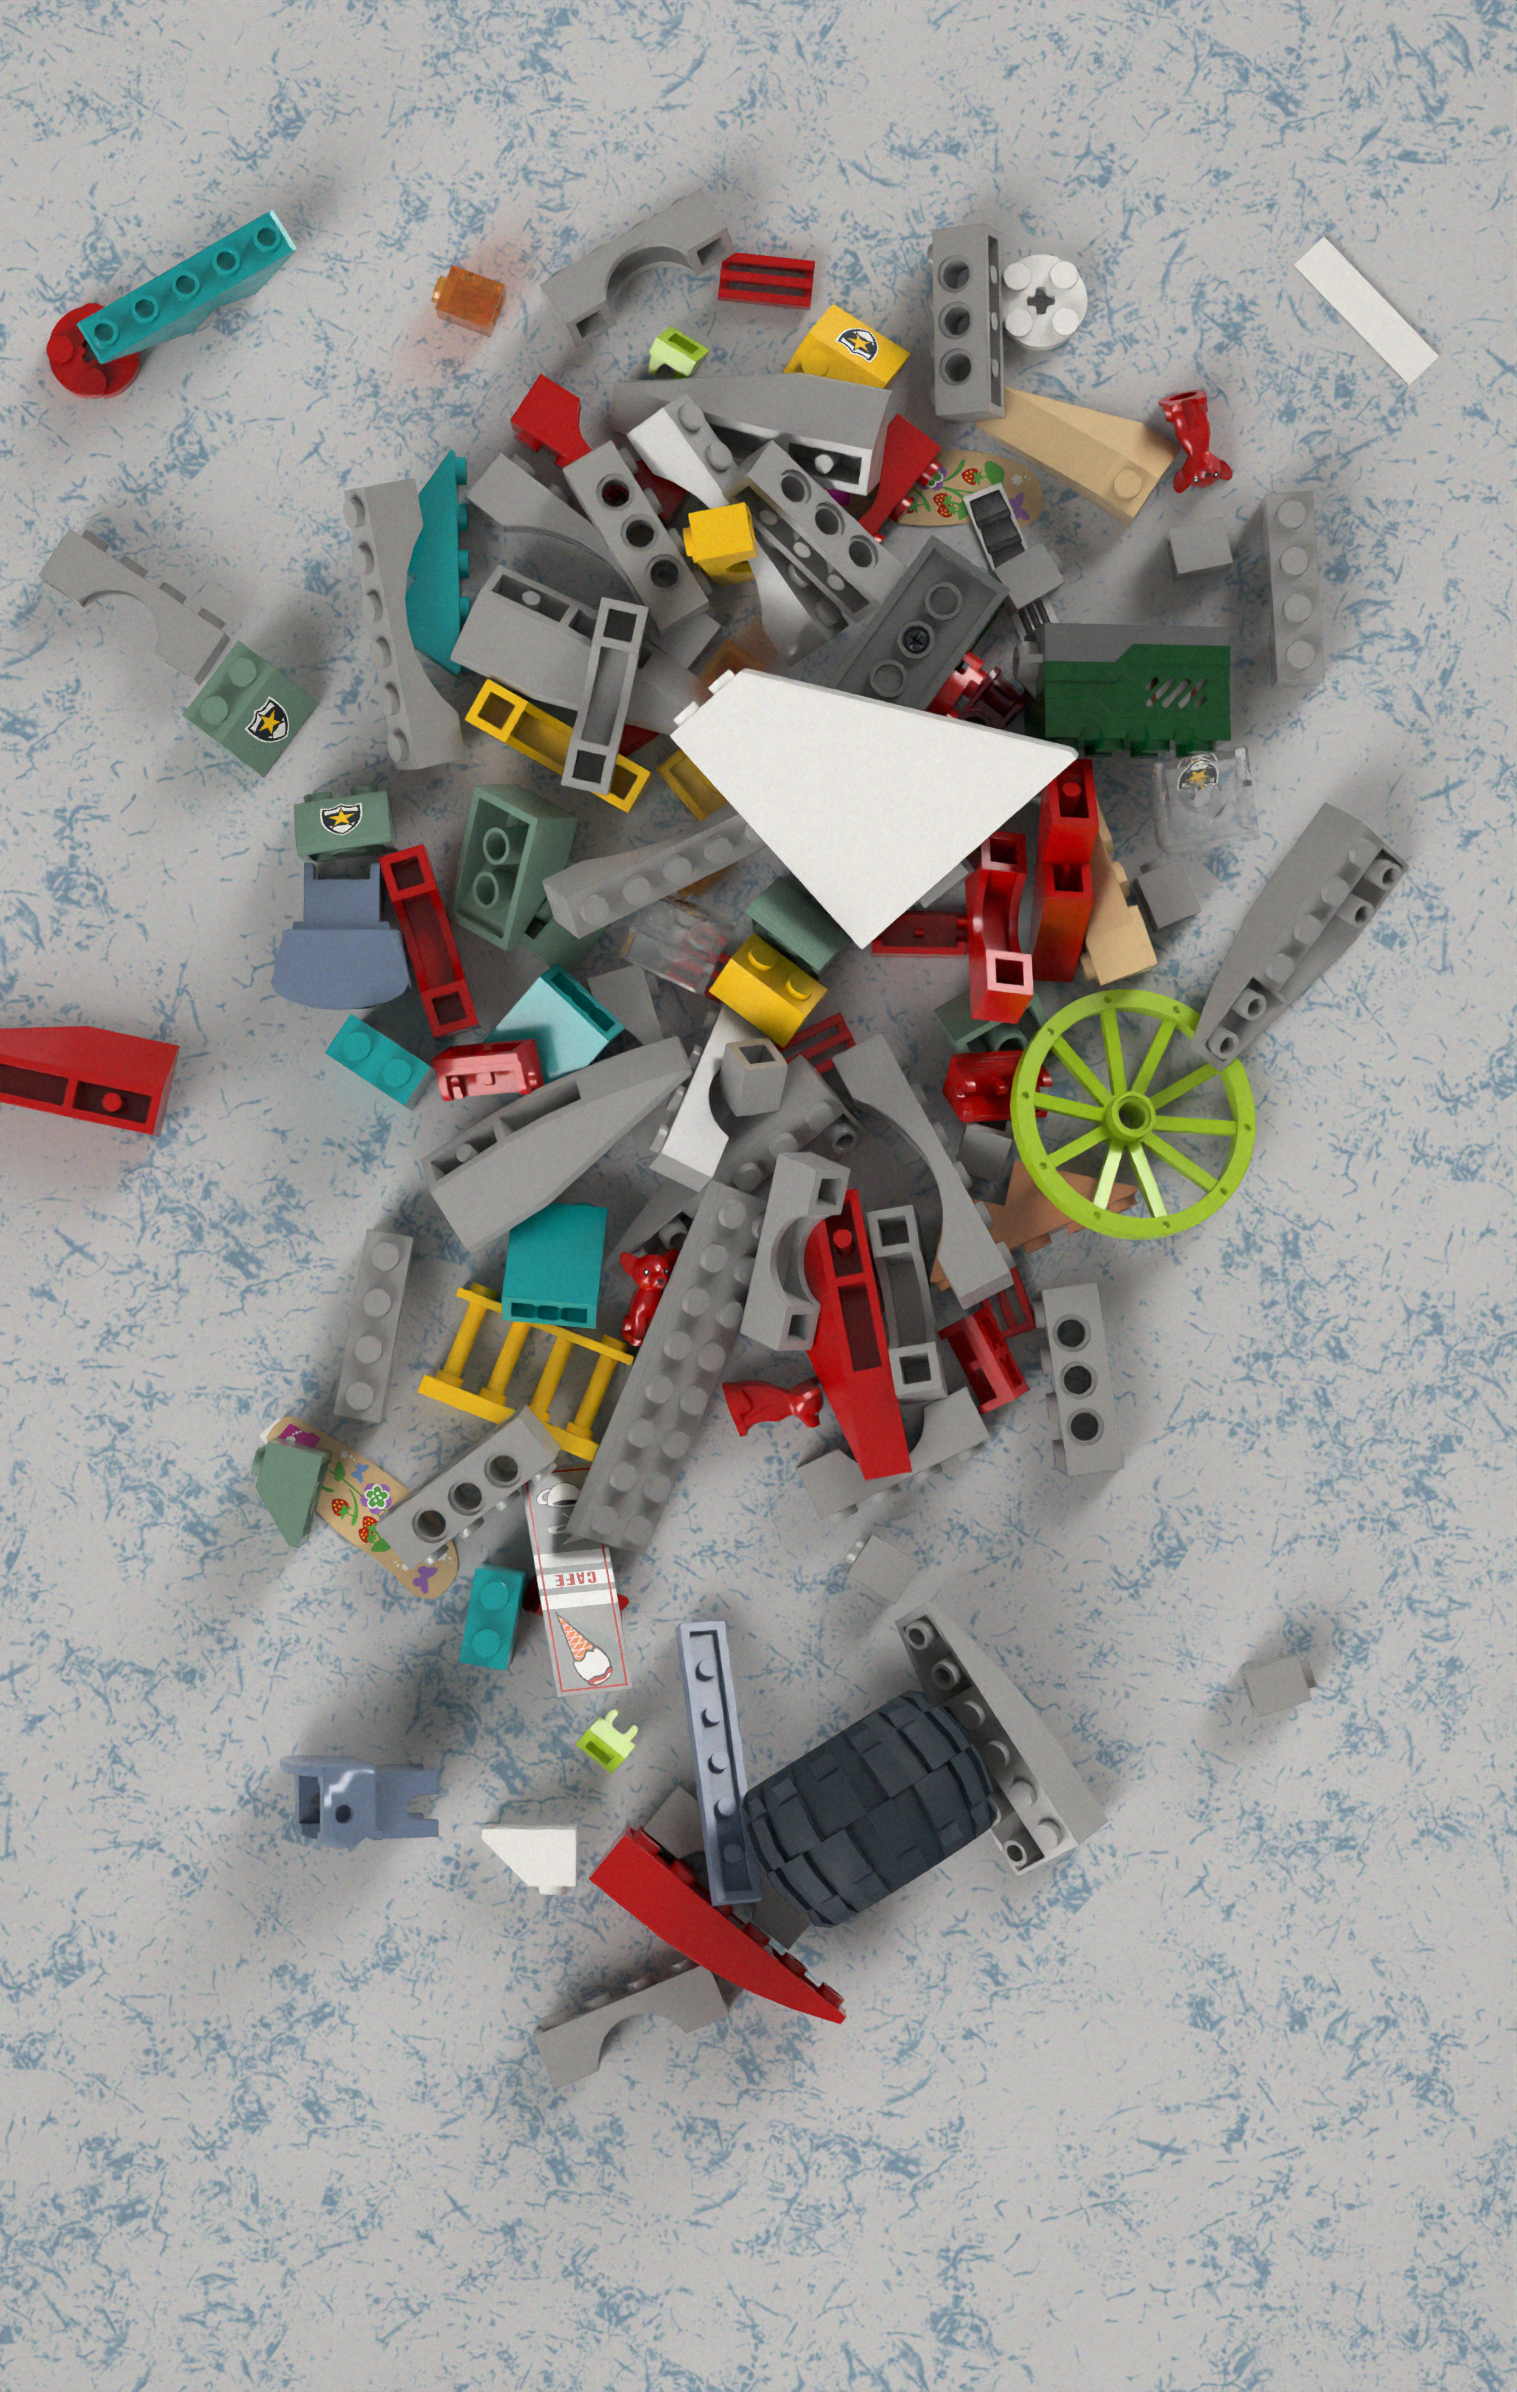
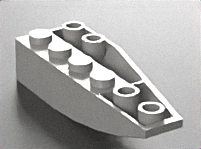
[609,372,893,496]
[450,564,714,735]
[1190,802,1409,1072]
[421,1036,692,1254]
[605,1054,870,1290]
[895,1601,1109,1877]

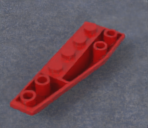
[0,1026,180,1137]
[804,1188,912,1481]
[589,1824,846,2025]

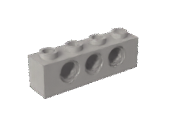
[927,223,1005,424]
[563,440,712,637]
[721,440,906,623]
[1032,1282,1124,1477]
[374,1404,561,1570]

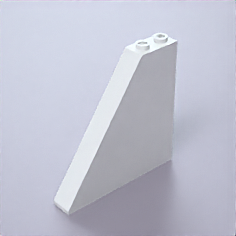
[670,668,1079,949]

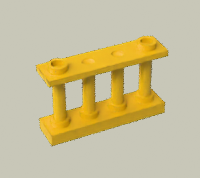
[417,1282,636,1462]

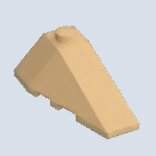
[974,386,1181,527]
[1079,799,1158,989]

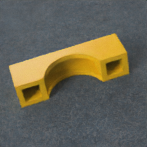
[683,502,758,587]
[464,678,654,816]

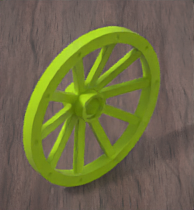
[1010,989,1256,1240]

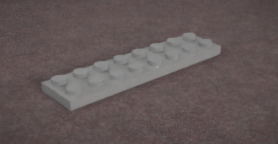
[565,1180,768,1556]

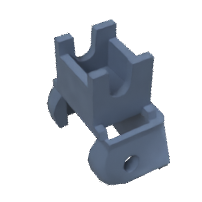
[271,863,412,1010]
[280,1755,439,1849]

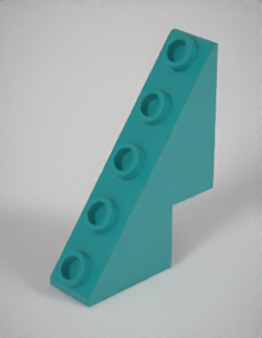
[77,210,297,365]
[405,449,472,681]

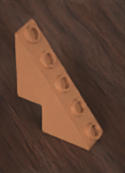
[930,1160,1138,1293]

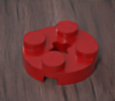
[46,303,142,399]
[926,651,988,719]

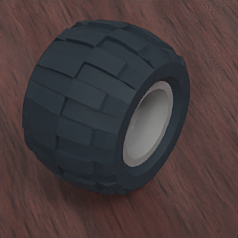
[741,1690,998,1928]

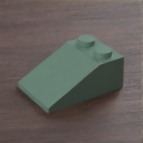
[446,784,578,951]
[744,876,852,981]

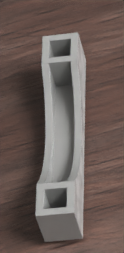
[626,392,849,668]
[466,452,722,671]
[343,478,466,770]
[542,802,768,939]
[831,1033,1016,1310]

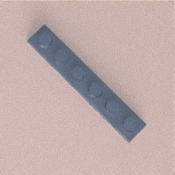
[675,1620,763,1906]

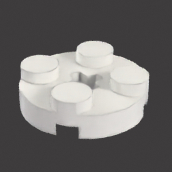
[1002,254,1088,351]

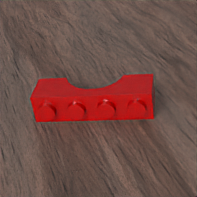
[510,373,692,529]
[857,413,942,544]
[965,831,1034,1024]
[378,844,482,1041]

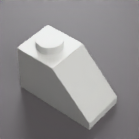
[481,1824,578,1895]

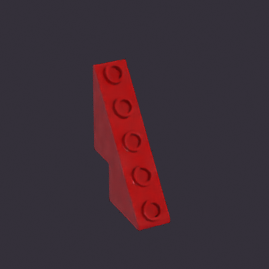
[1028,759,1099,982]

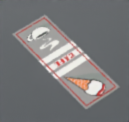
[521,1462,633,1698]

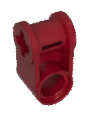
[957,666,1025,730]

